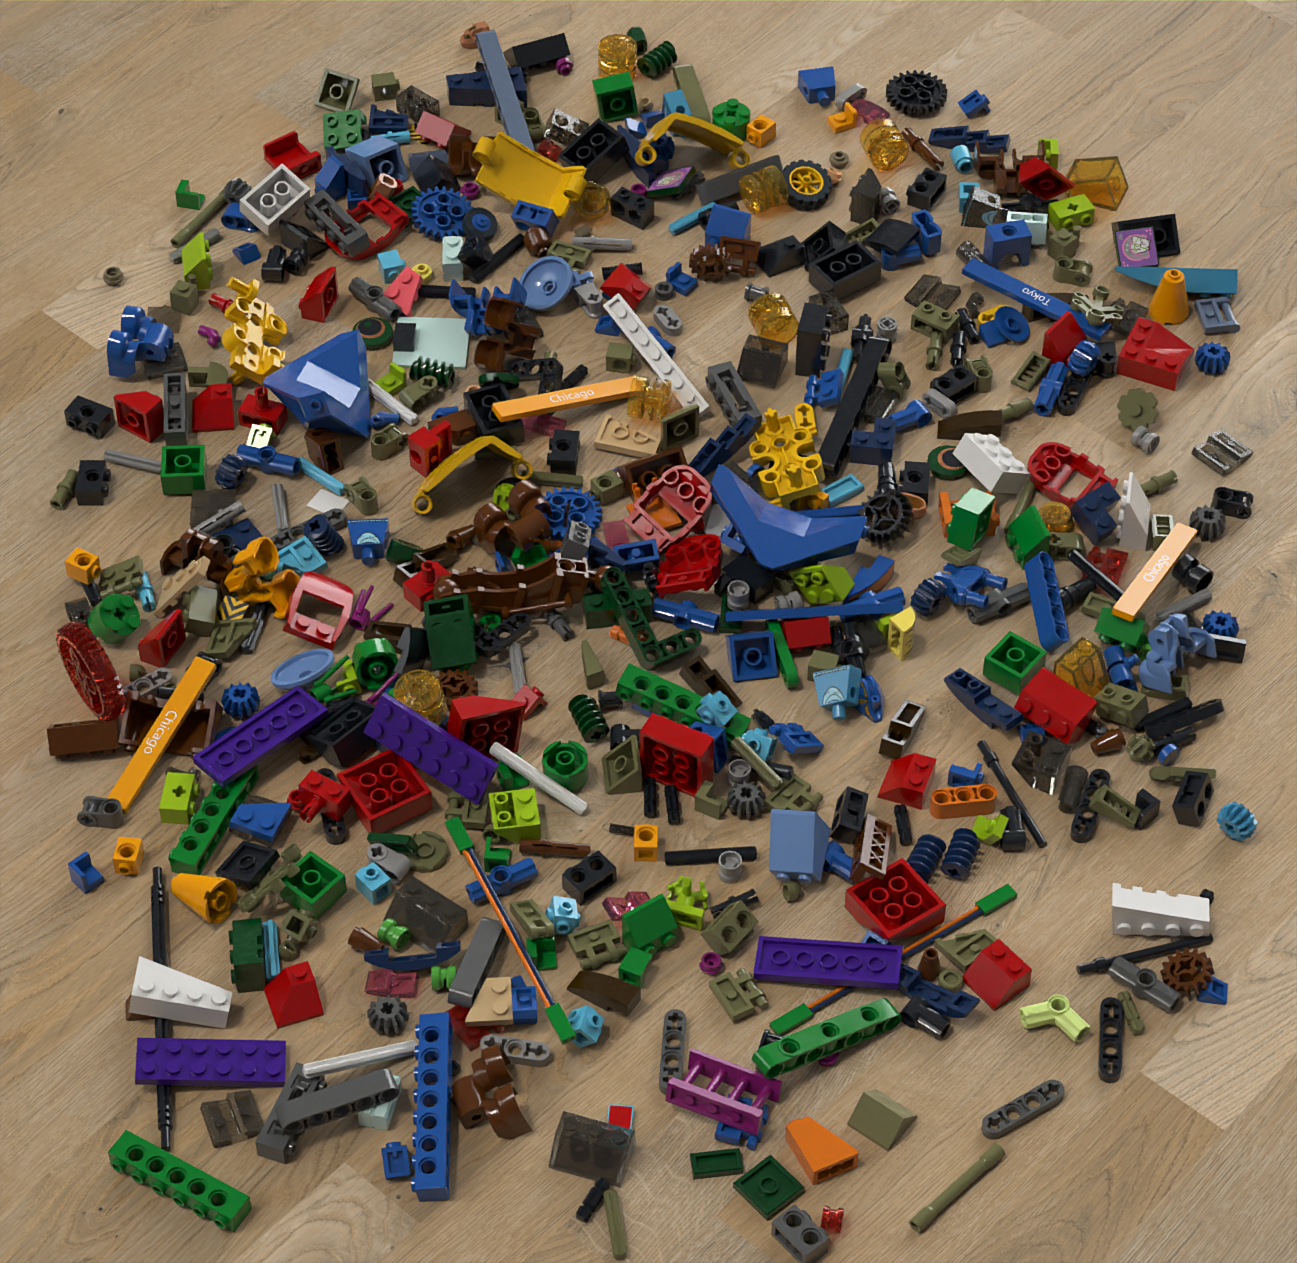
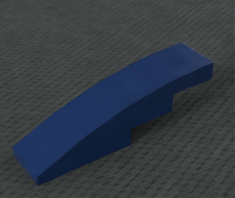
[617,125,655,188]
[928,125,1011,153]
[325,146,368,197]
[688,413,762,477]

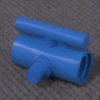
[1098,645,1139,692]

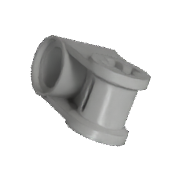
[572,282,604,319]
[367,843,412,884]

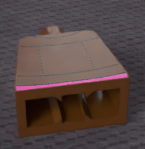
[304,427,344,475]

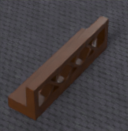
[849,813,892,884]

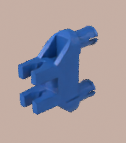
[934,563,1008,609]

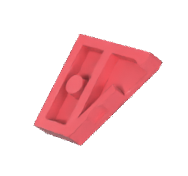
[383,266,423,317]

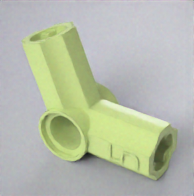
[1019,994,1091,1042]

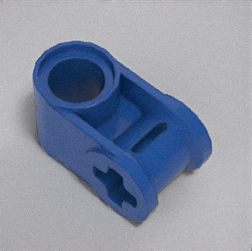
[221,203,259,233]

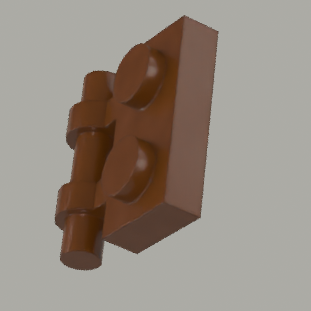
[719,235,761,277]

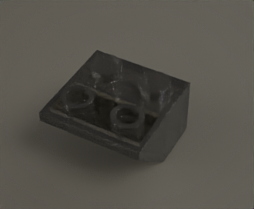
[849,168,882,224]
[737,334,788,389]
[1012,730,1072,795]

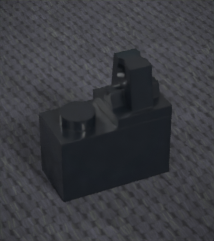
[714,554,774,605]

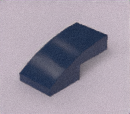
[588,539,626,576]

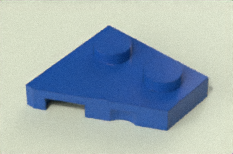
[230,803,291,843]

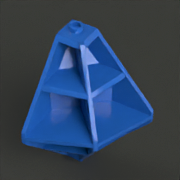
[262,329,371,439]
[709,464,869,572]

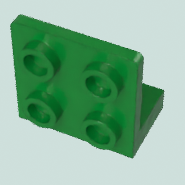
[323,109,367,150]

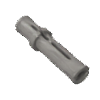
[573,235,632,251]
[193,500,246,534]

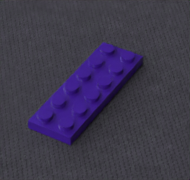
[193,686,328,788]
[364,693,499,805]
[753,936,903,990]
[135,1038,286,1087]

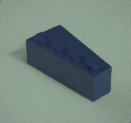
[446,67,527,109]

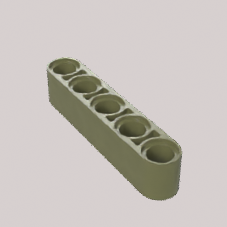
[673,64,711,123]

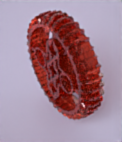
[56,621,126,722]

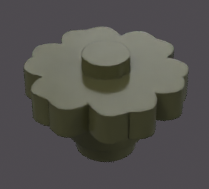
[1117,388,1159,431]

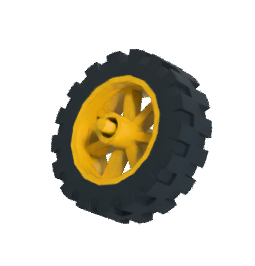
[778,159,832,210]

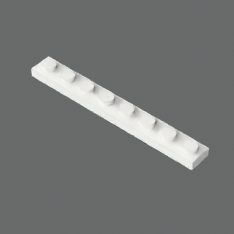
[603,293,711,418]

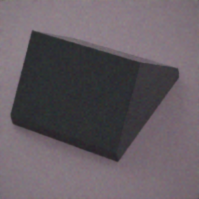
[412,154,461,194]
[279,219,329,260]

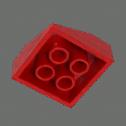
[1116,317,1194,391]
[447,695,526,758]
[639,713,714,798]
[337,749,433,833]
[844,858,946,941]

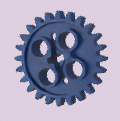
[410,186,474,242]
[543,486,602,542]

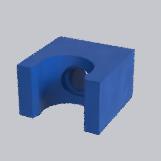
[983,219,1032,270]

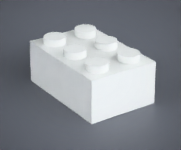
[240,164,310,236]
[953,433,1030,494]

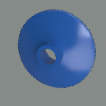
[994,306,1029,342]

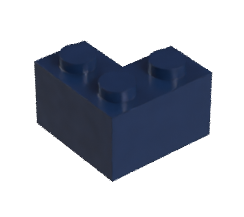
[849,417,897,466]
[1068,481,1121,545]

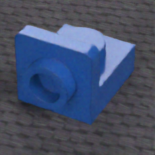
[957,90,991,118]
[666,262,698,297]
[721,523,750,556]
[947,762,985,787]
[381,1142,410,1180]

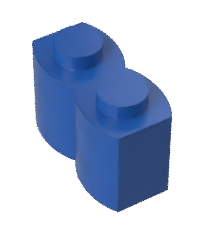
[911,209,942,255]

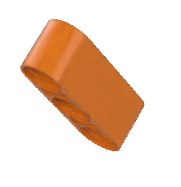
[930,784,997,819]

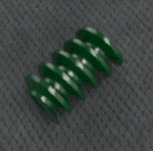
[637,40,678,78]
[409,356,455,389]
[568,694,610,743]

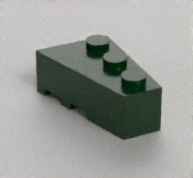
[228,918,267,993]

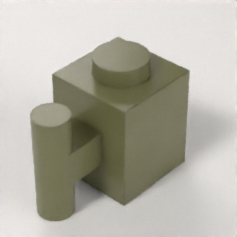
[1047,225,1081,260]
[170,273,199,316]

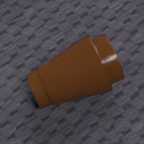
[446,524,477,550]
[1090,728,1126,755]
[348,927,385,952]
[917,948,941,981]

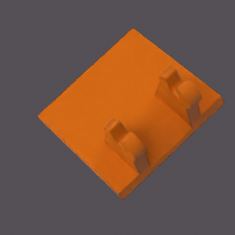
[626,477,682,530]

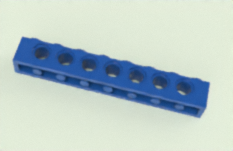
[411,1012,453,1202]

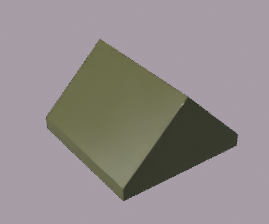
[602,734,642,795]
[847,1089,917,1151]

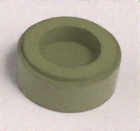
[938,969,963,993]

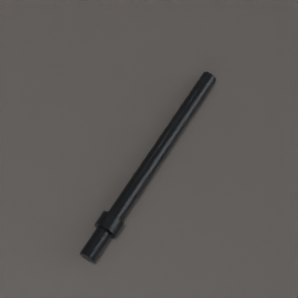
[977,740,1047,848]
[1076,933,1213,975]

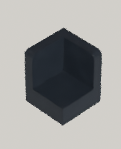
[1125,788,1161,831]

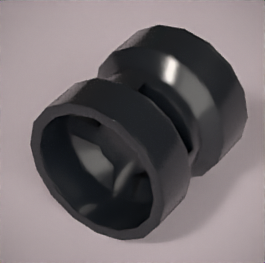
[283,247,310,275]

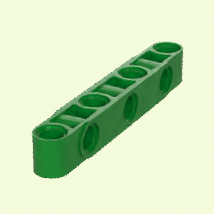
[752,998,902,1079]

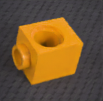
[746,114,776,148]
[65,547,101,585]
[634,824,658,862]
[112,837,144,875]

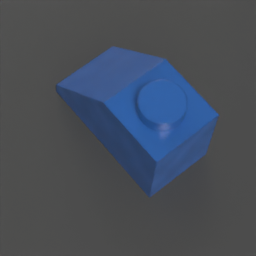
[314,155,346,201]

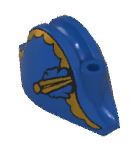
[854,675,884,723]

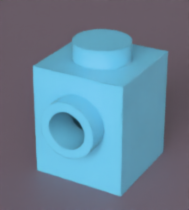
[377,249,406,284]
[355,862,392,905]

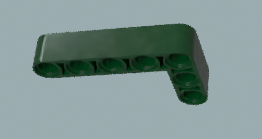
[600,567,702,670]

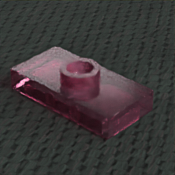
[522,414,567,437]

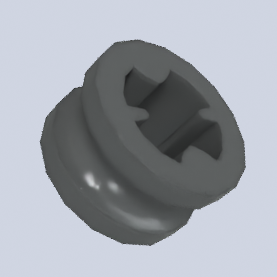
[655,281,673,301]

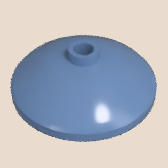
[519,256,573,311]
[270,649,335,690]

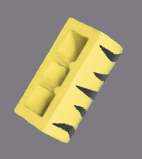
[887,607,915,661]

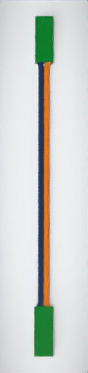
[444,816,577,1045]
[769,884,1017,1036]

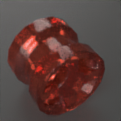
[538,139,562,162]
[821,1205,844,1234]

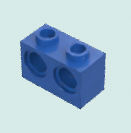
[511,200,559,238]

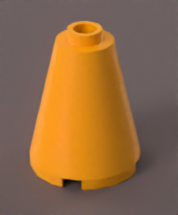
[1148,269,1189,326]
[171,873,237,924]

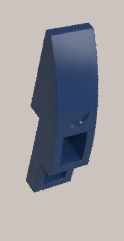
[944,668,1023,732]

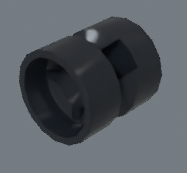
[1172,554,1214,593]

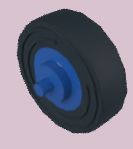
[462,207,498,241]

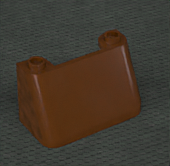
[118,690,223,759]

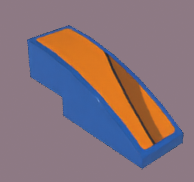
[843,555,895,604]

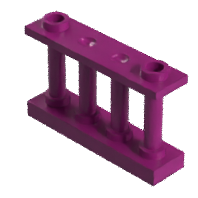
[665,1048,782,1135]

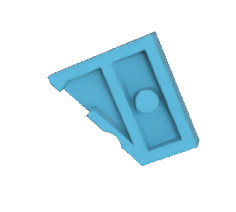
[278,536,328,575]

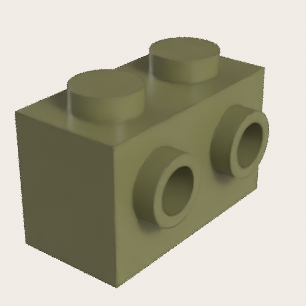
[910,300,959,345]
[182,585,217,637]
[1094,682,1149,728]

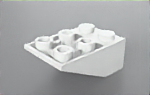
[1116,472,1151,551]

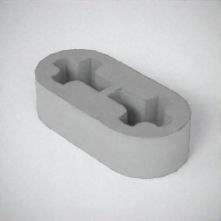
[835,83,867,111]
[654,305,682,336]
[922,389,958,419]

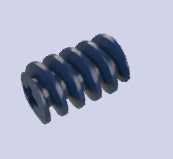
[303,514,344,556]
[940,828,980,880]
[906,834,947,884]

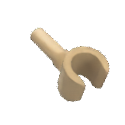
[631,97,654,118]

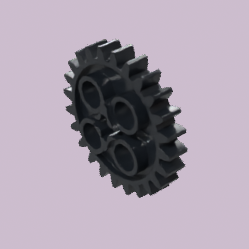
[886,70,947,117]

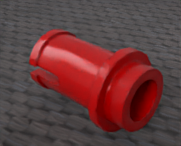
[209,293,233,314]

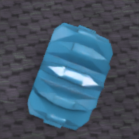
[1217,801,1258,842]

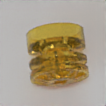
[597,34,637,80]
[859,118,909,171]
[739,165,788,215]
[748,293,799,348]
[627,374,672,423]
[393,669,448,725]

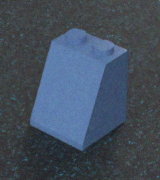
[345,135,408,189]
[769,809,831,884]

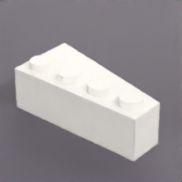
[1112,883,1209,937]
[129,956,232,1029]

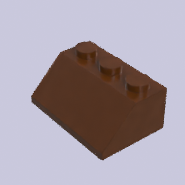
[617,446,688,503]
[47,717,120,759]

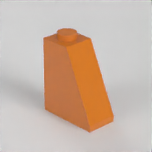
[785,1116,859,1185]

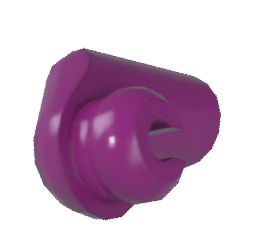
[198,325,221,347]

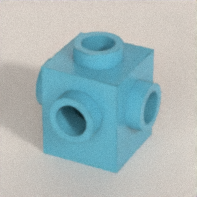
[696,691,738,727]
[741,727,778,761]
[545,896,580,935]
[568,1005,605,1048]

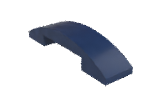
[364,941,461,970]
[898,963,980,1018]

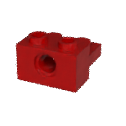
[408,420,453,478]

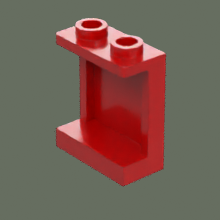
[263,131,322,179]

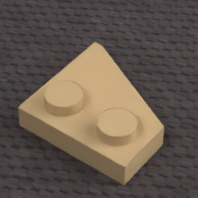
[466,977,513,1027]

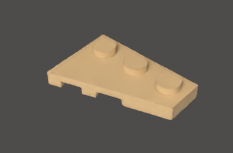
[594,413,661,458]
[154,556,210,619]

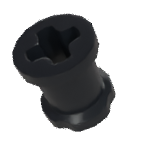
[598,690,623,710]

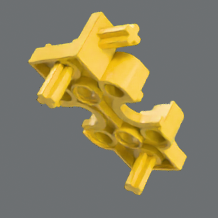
[222,277,287,385]
[749,408,825,511]

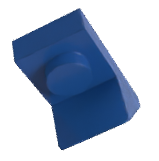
[511,986,538,1025]

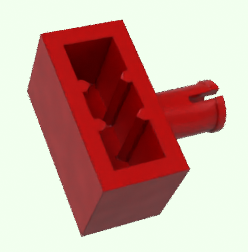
[238,386,288,436]
[403,560,451,612]
[298,770,351,823]

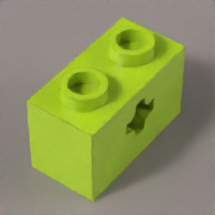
[1048,194,1095,231]
[159,772,200,825]

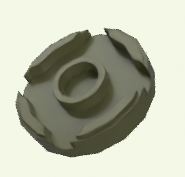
[402,831,448,873]

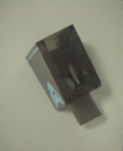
[961,185,1010,229]

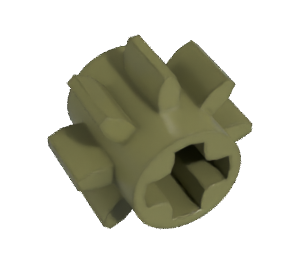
[1127,734,1155,762]

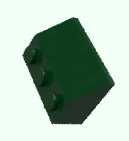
[582,587,652,629]

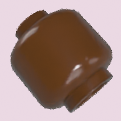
[523,227,552,257]

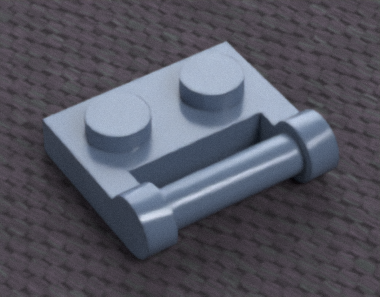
[1194,297,1240,334]

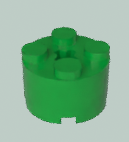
[712,98,751,141]
[88,594,141,645]
[352,638,400,691]
[542,740,589,793]

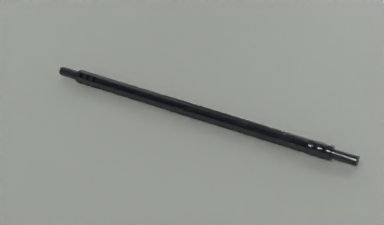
[151,866,173,1152]

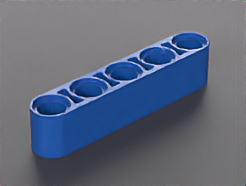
[1024,552,1069,653]

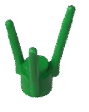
[309,655,358,704]

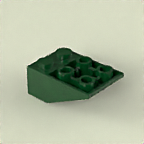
[424,594,477,671]

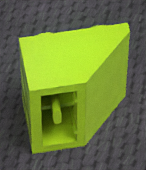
[181,232,213,290]
[789,565,855,605]
[488,788,541,844]

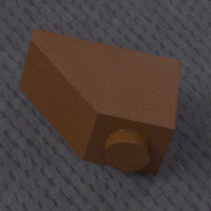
[427,409,477,446]

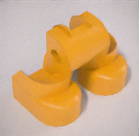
[224,536,303,619]

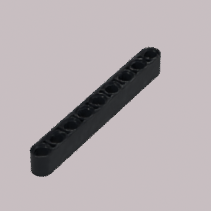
[818,336,892,478]

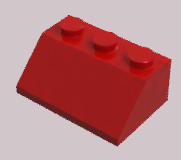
[1014,667,1098,744]

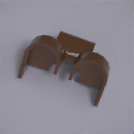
[449,135,496,177]
[973,140,1045,196]
[474,296,541,373]
[473,480,552,554]
[160,528,235,602]
[451,1043,532,1139]

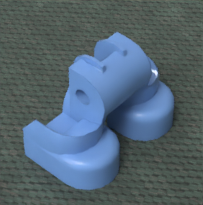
[1139,613,1217,694]

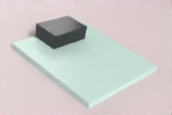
[392,317,469,370]

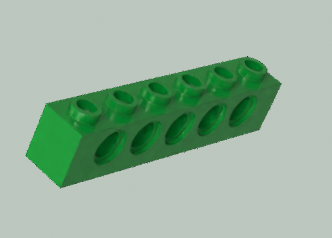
[615,663,752,749]
[168,764,260,875]
[108,1130,252,1232]

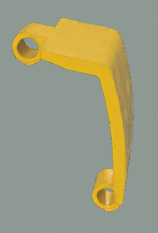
[635,112,750,170]
[472,132,587,219]
[411,436,533,514]

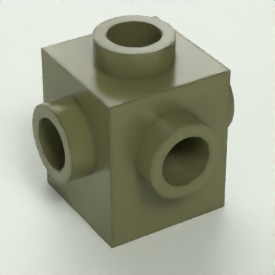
[280,908,319,944]

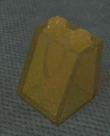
[1066,156,1129,211]
[1053,636,1111,711]

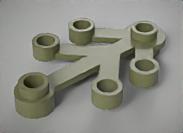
[1070,285,1124,326]
[237,843,302,913]

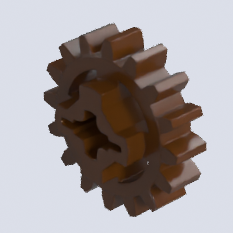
[689,243,733,282]
[430,668,478,711]
[1160,947,1215,997]

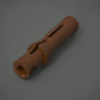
[901,127,944,171]
[519,838,591,858]

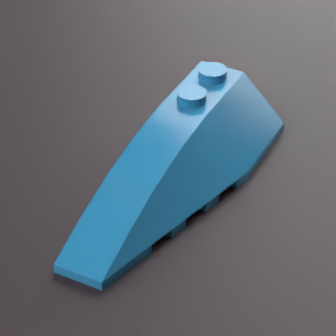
[1115,266,1238,298]

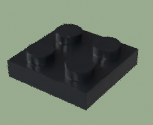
[215,840,280,889]

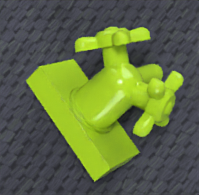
[666,876,708,931]

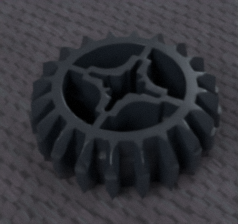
[858,488,915,546]

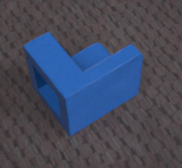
[68,852,104,894]

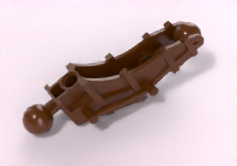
[433,552,616,620]

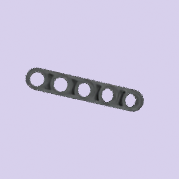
[695,155,784,205]
[448,917,506,1009]
[275,1069,400,1135]

